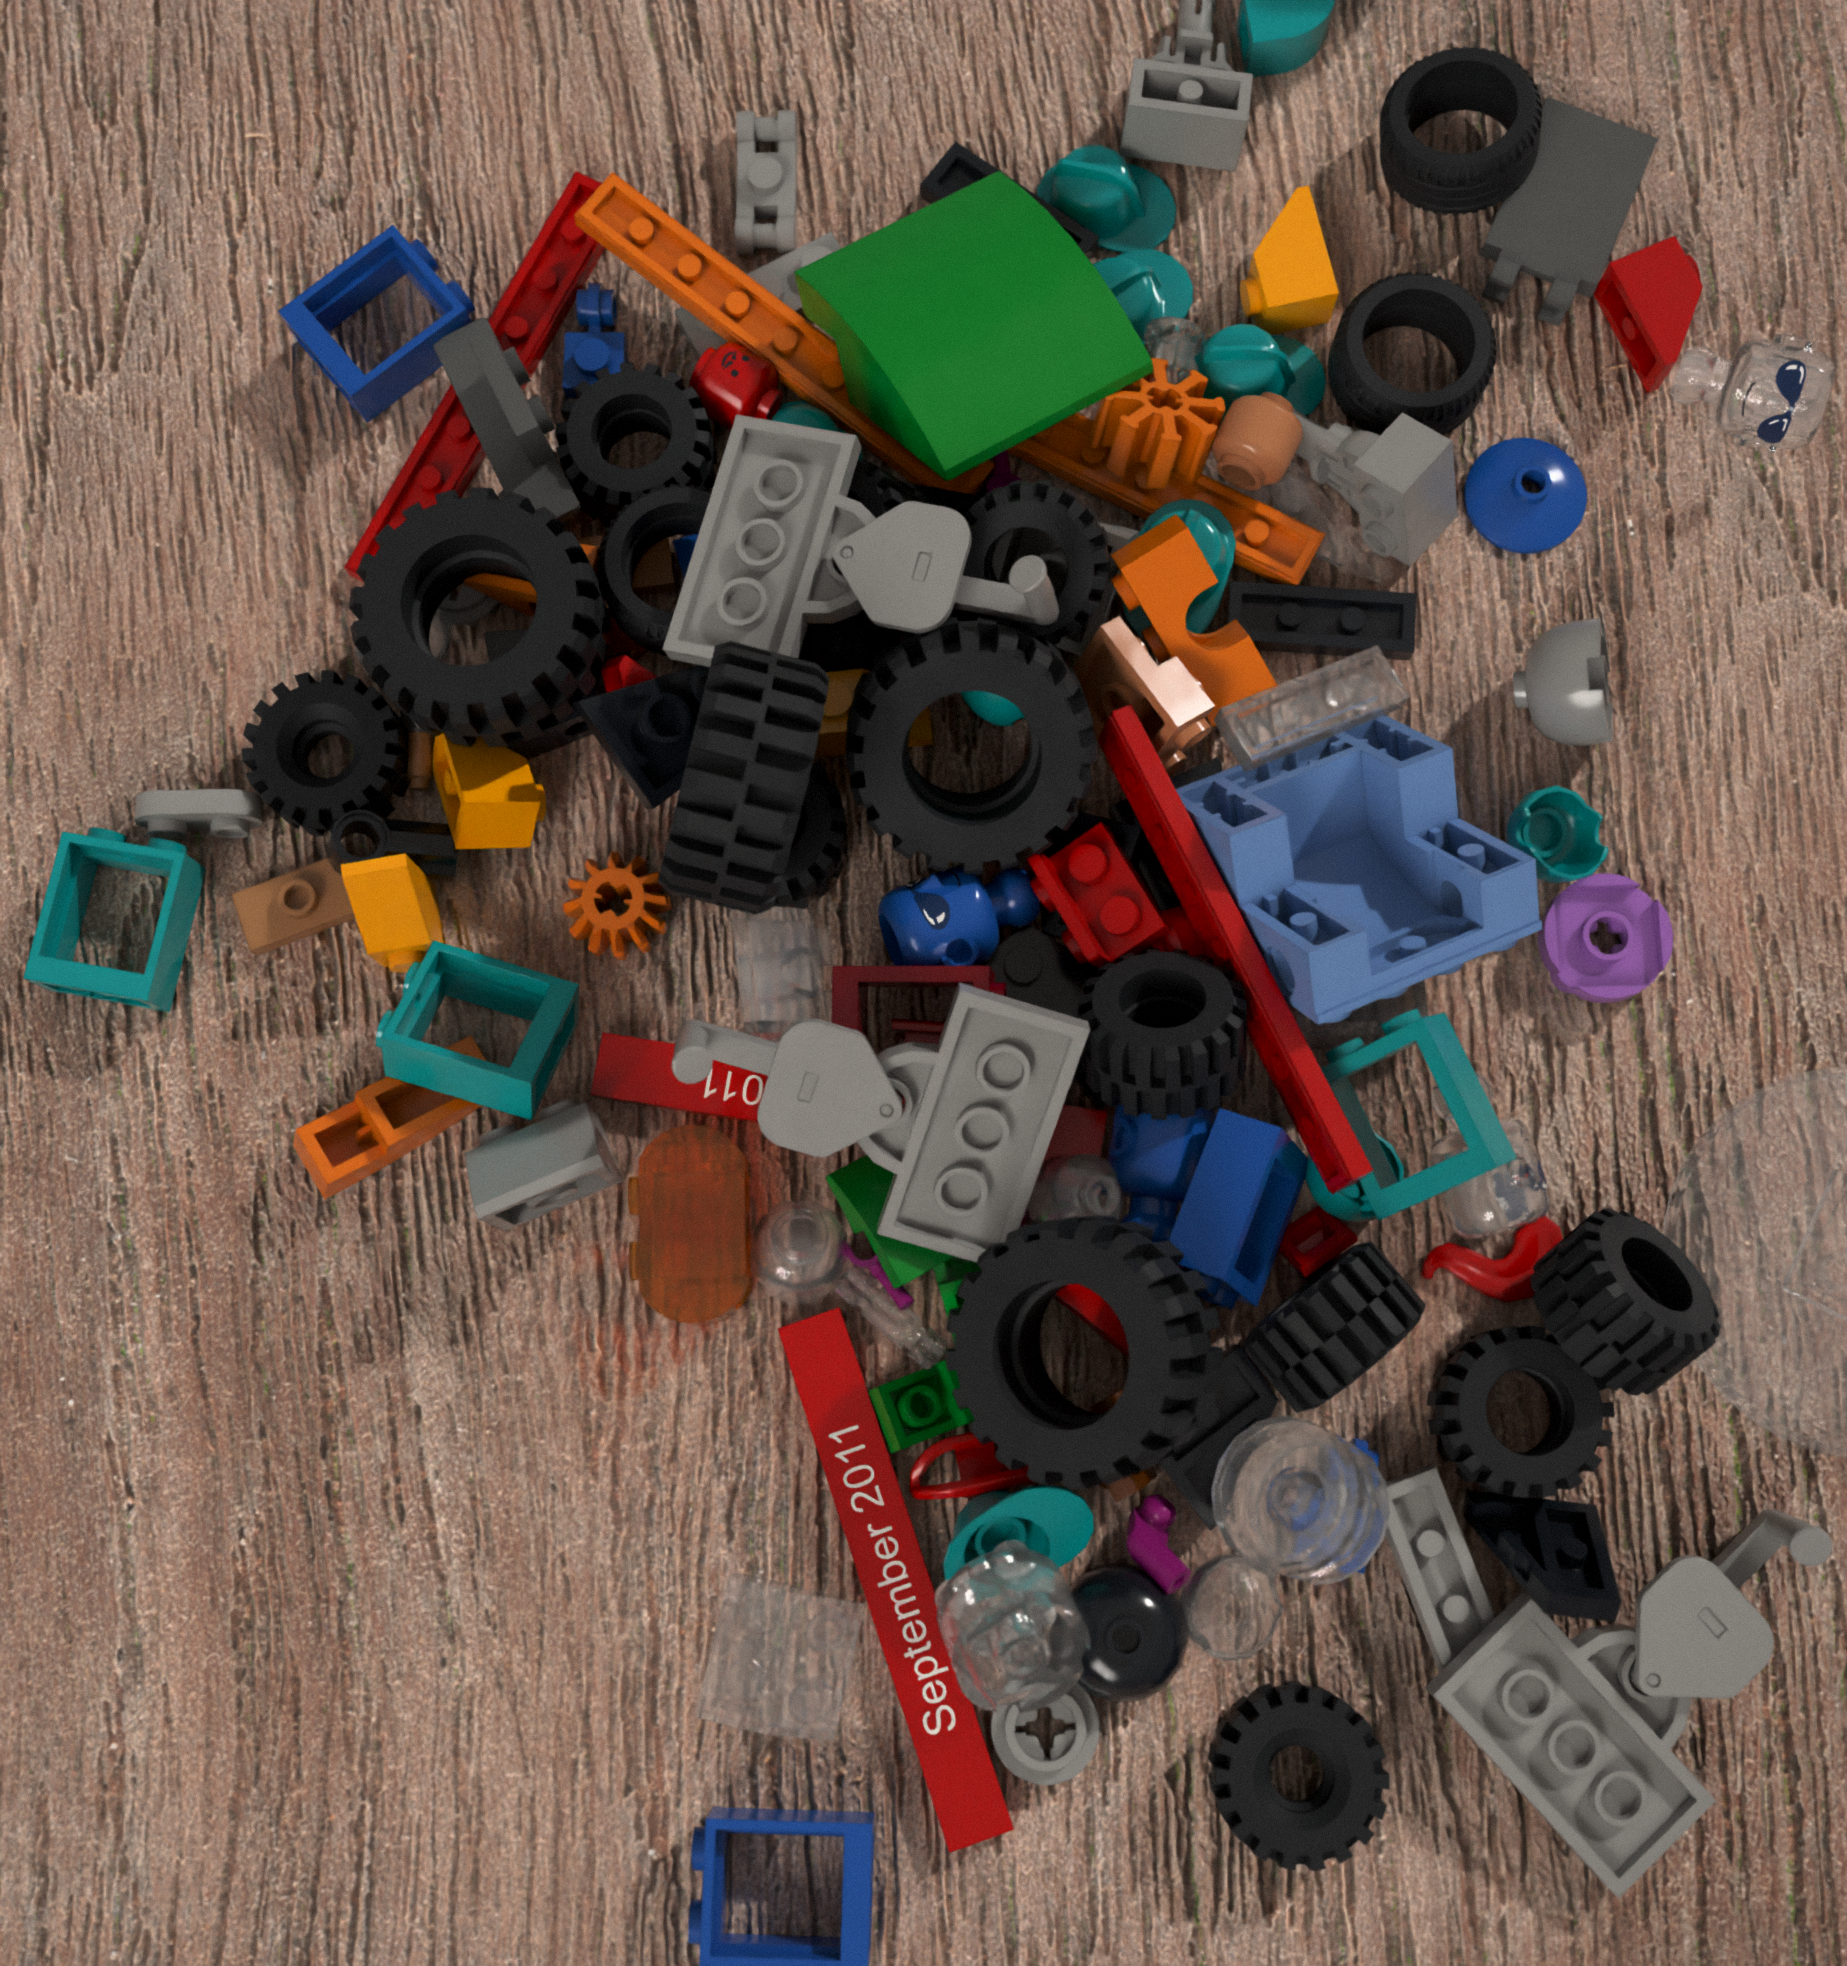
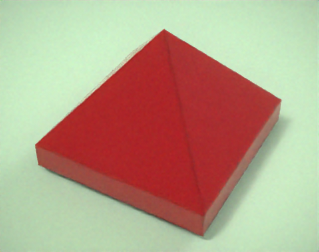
[1278,1205,1358,1277]

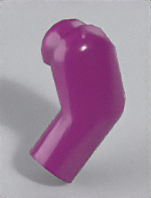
[1126,1494,1191,1594]

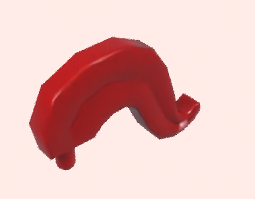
[1419,1205,1563,1303]

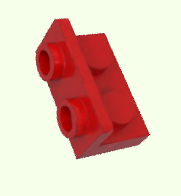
[1027,822,1172,968]

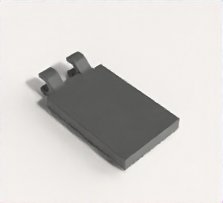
[1479,96,1658,327]

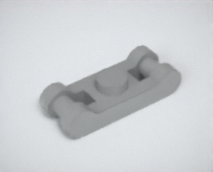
[735,110,798,255]

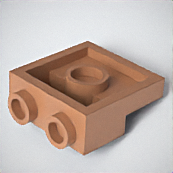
[1072,616,1215,776]

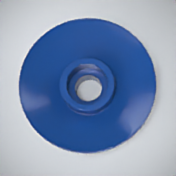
[1464,438,1587,554]

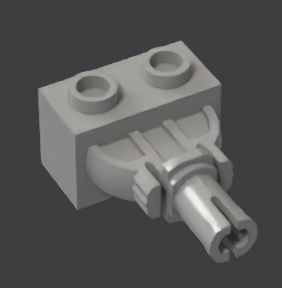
[1119,0,1253,172]
[1293,408,1457,567]

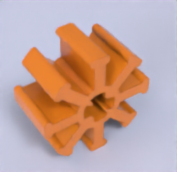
[1090,358,1226,489]

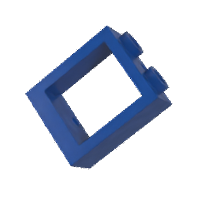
[278,225,476,423]
[1169,1108,1308,1310]
[688,1807,875,1966]

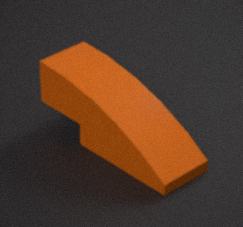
[293,1035,487,1200]

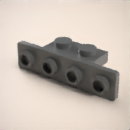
[433,318,582,522]

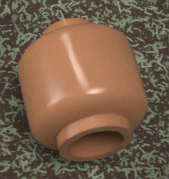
[1211,392,1304,491]

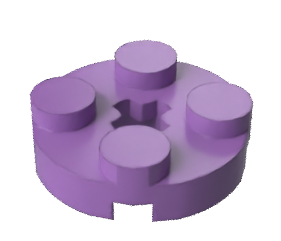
[1538,873,1673,1003]

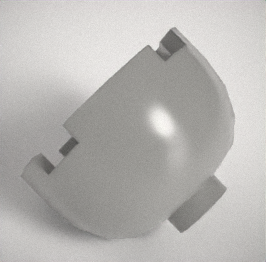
[1513,618,1613,746]

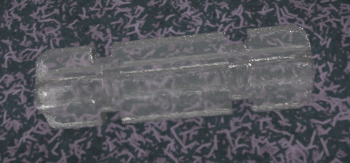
[835,1265,948,1369]

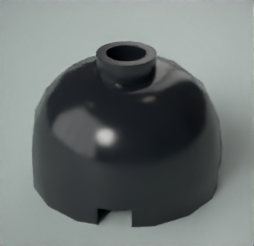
[1053,1562,1189,1703]

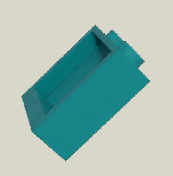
[23,827,206,1013]
[376,941,579,1120]
[1321,1008,1517,1221]

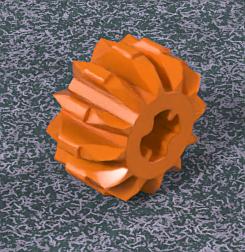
[563,851,673,960]

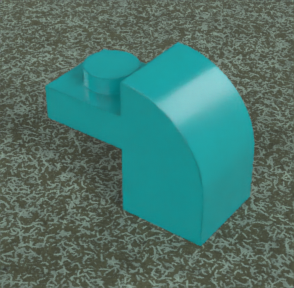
[1236,0,1335,77]

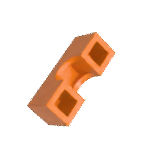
[1110,514,1278,727]

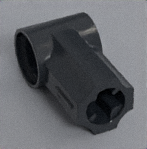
[327,809,458,882]

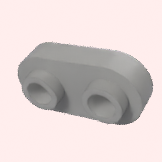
[135,789,264,840]

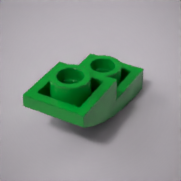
[825,1155,955,1289]
[868,1360,975,1454]

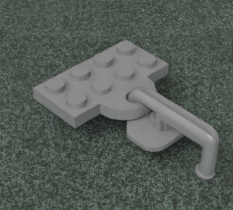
[663,414,1059,667]
[671,983,1090,1263]
[1425,1509,1833,1899]

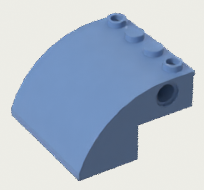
[1176,711,1542,1025]

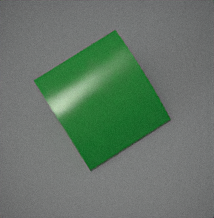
[794,171,1153,481]

